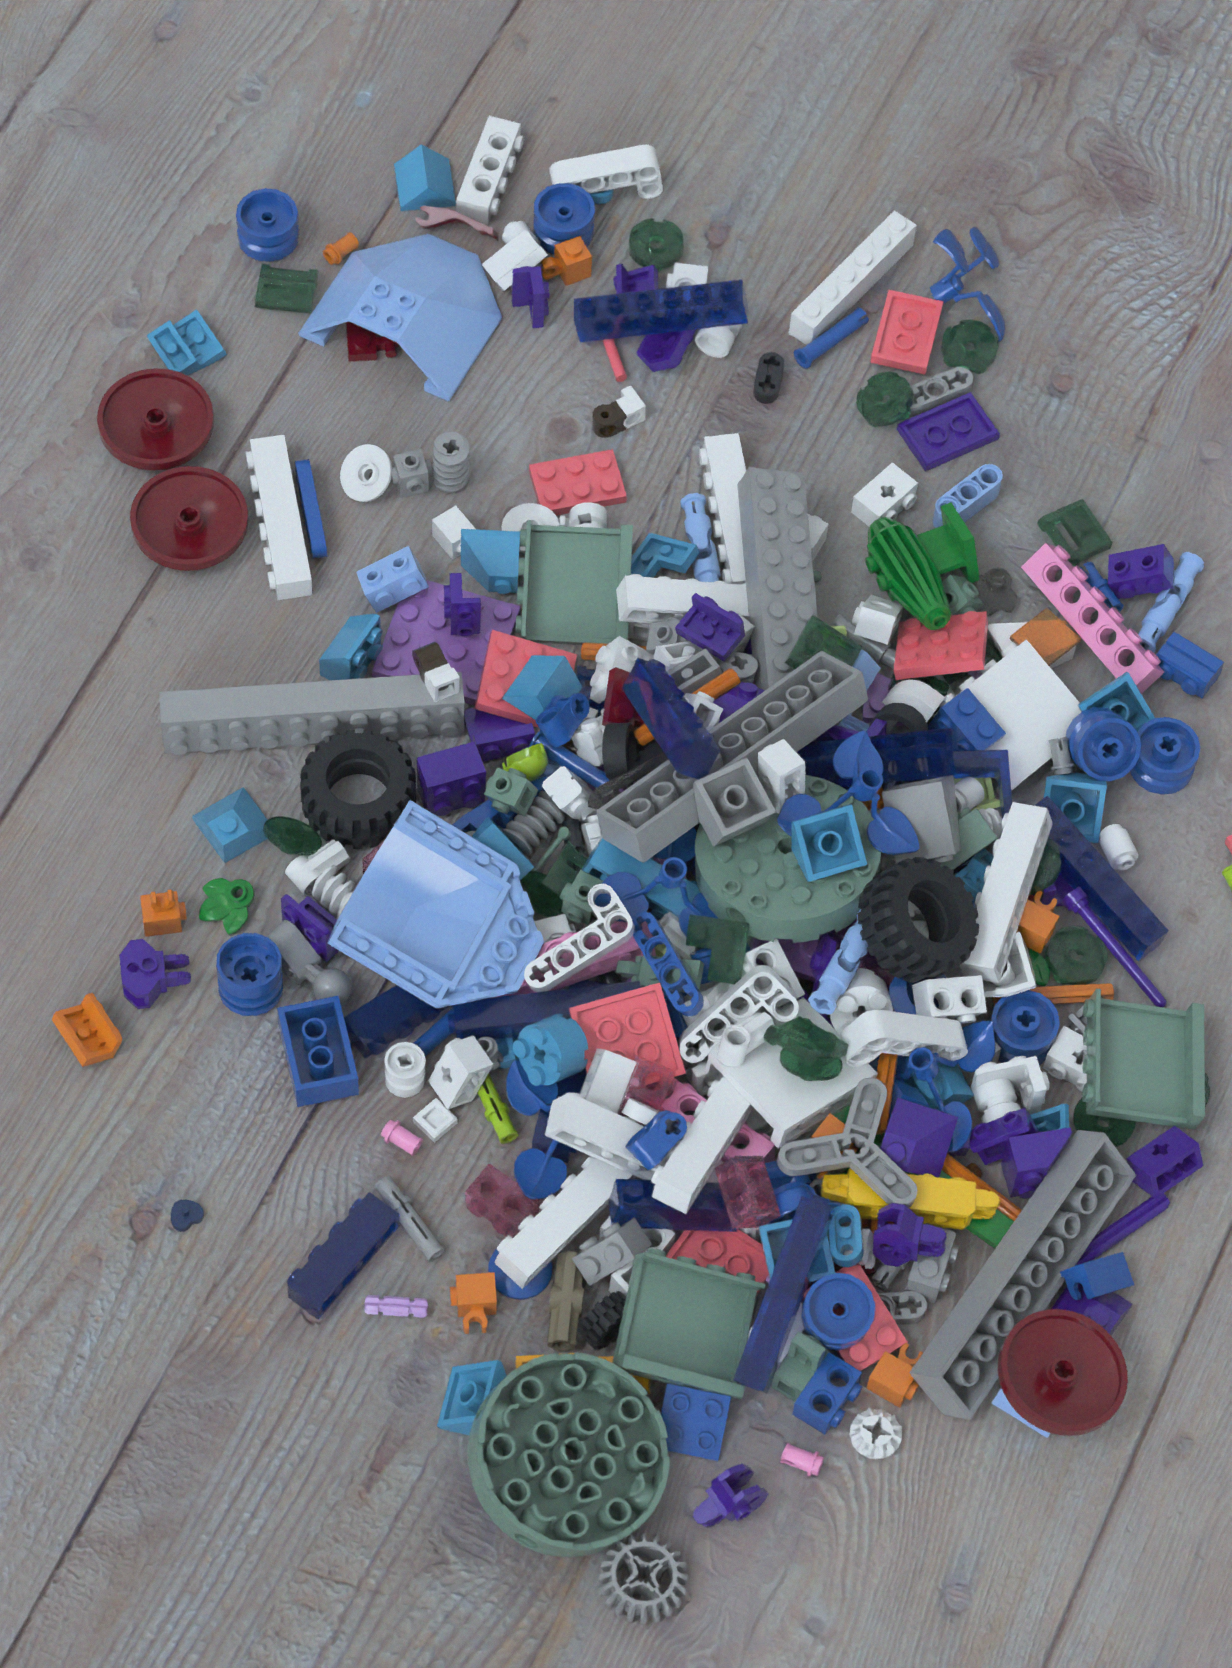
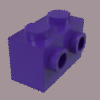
[1108,544,1174,599]

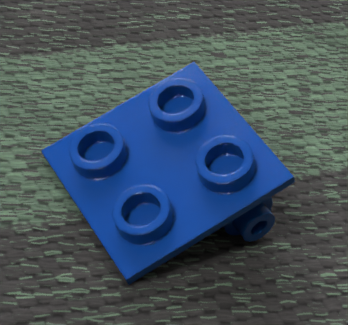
[661,1383,731,1461]

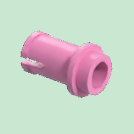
[381,1120,423,1156]
[780,1443,824,1477]

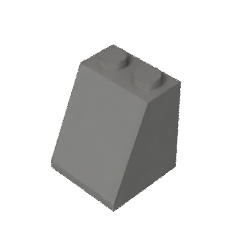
[882,775,961,864]

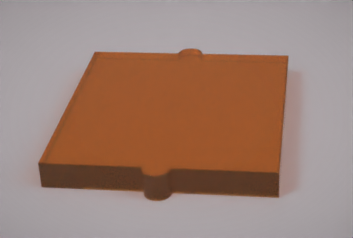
[1010,608,1081,666]

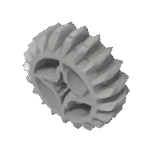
[598,1533,689,1625]

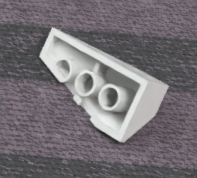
[945,932,1037,997]

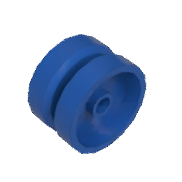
[533,183,595,254]
[236,188,299,262]
[1066,707,1141,781]
[1130,717,1201,795]
[991,990,1060,1065]
[801,1273,876,1350]

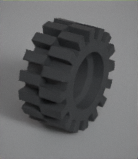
[577,1291,626,1351]

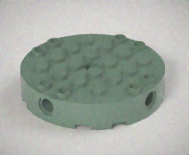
[695,775,881,943]
[468,1353,670,1557]

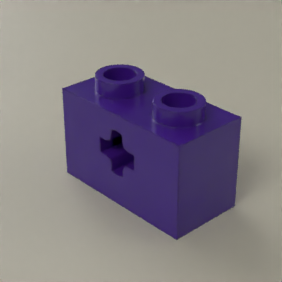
[1126,1126,1203,1199]

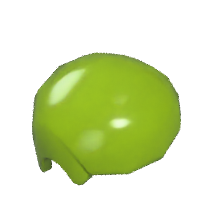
[502,743,548,782]

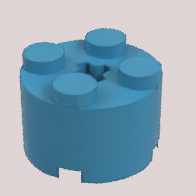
[513,1013,588,1086]

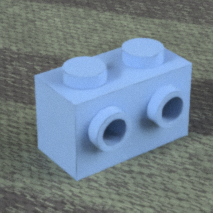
[356,546,429,613]

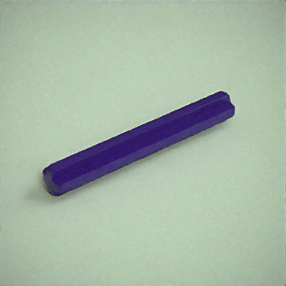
[1075,1193,1170,1266]

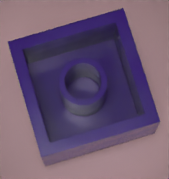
[417,741,486,816]

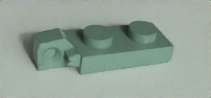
[616,955,704,993]

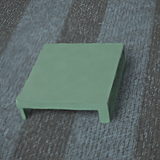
[515,520,633,645]
[1082,988,1205,1130]
[613,1248,765,1400]

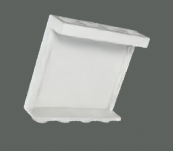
[933,640,1081,799]
[705,997,878,1149]

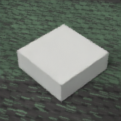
[413,1098,458,1143]

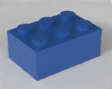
[277,995,359,1107]

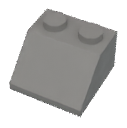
[693,758,776,847]

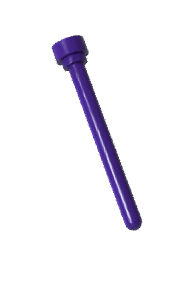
[1061,887,1167,1008]

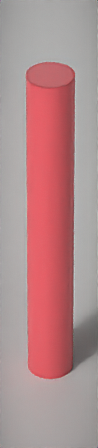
[593,308,627,382]

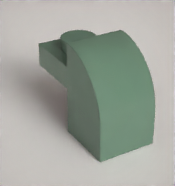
[771,1331,829,1402]

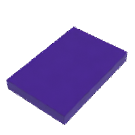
[896,392,1000,472]

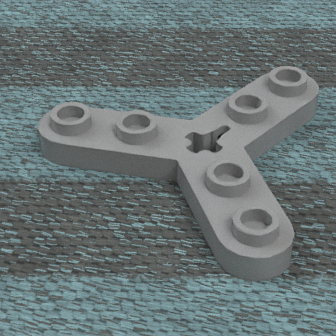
[777,1078,917,1208]

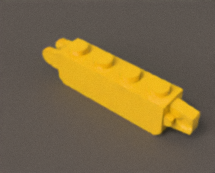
[821,1167,1000,1230]

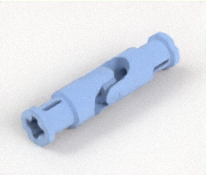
[680,493,721,582]
[1138,552,1204,653]
[809,909,869,1014]

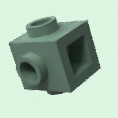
[942,575,984,615]
[484,767,538,817]
[560,870,603,925]

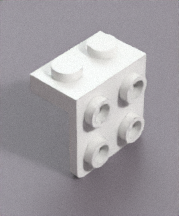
[590,636,661,710]
[970,1056,1049,1115]

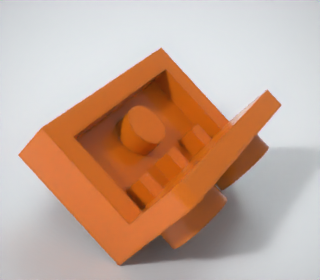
[51,993,123,1067]

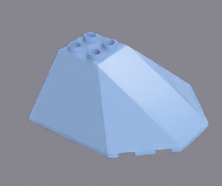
[299,234,502,401]
[327,800,544,1009]

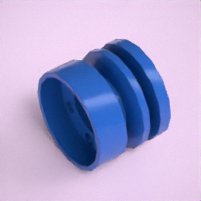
[216,933,283,1016]

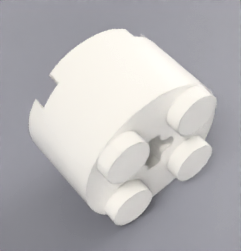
[830,968,893,1038]

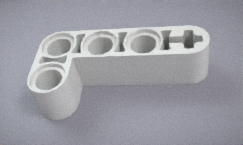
[549,145,663,199]
[524,884,634,993]
[679,965,799,1063]
[840,1010,968,1066]

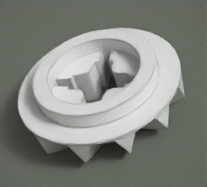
[850,1408,902,1459]

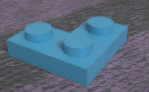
[631,533,700,578]

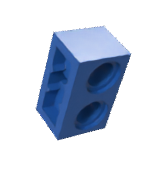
[792,1352,863,1435]

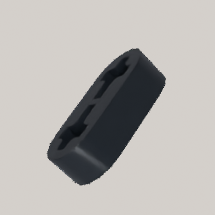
[753,352,784,404]

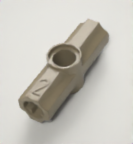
[547,1251,584,1352]

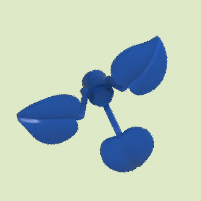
[930,226,1005,342]
[777,730,919,855]
[595,827,732,943]
[868,1021,996,1153]
[506,1060,628,1200]

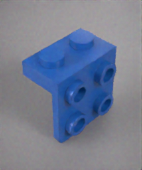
[928,688,1006,772]

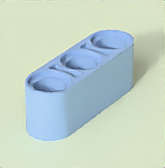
[932,464,1003,528]

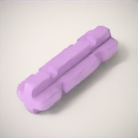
[364,1295,428,1318]

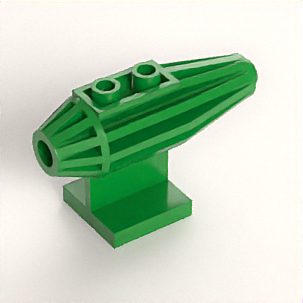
[865,503,980,630]

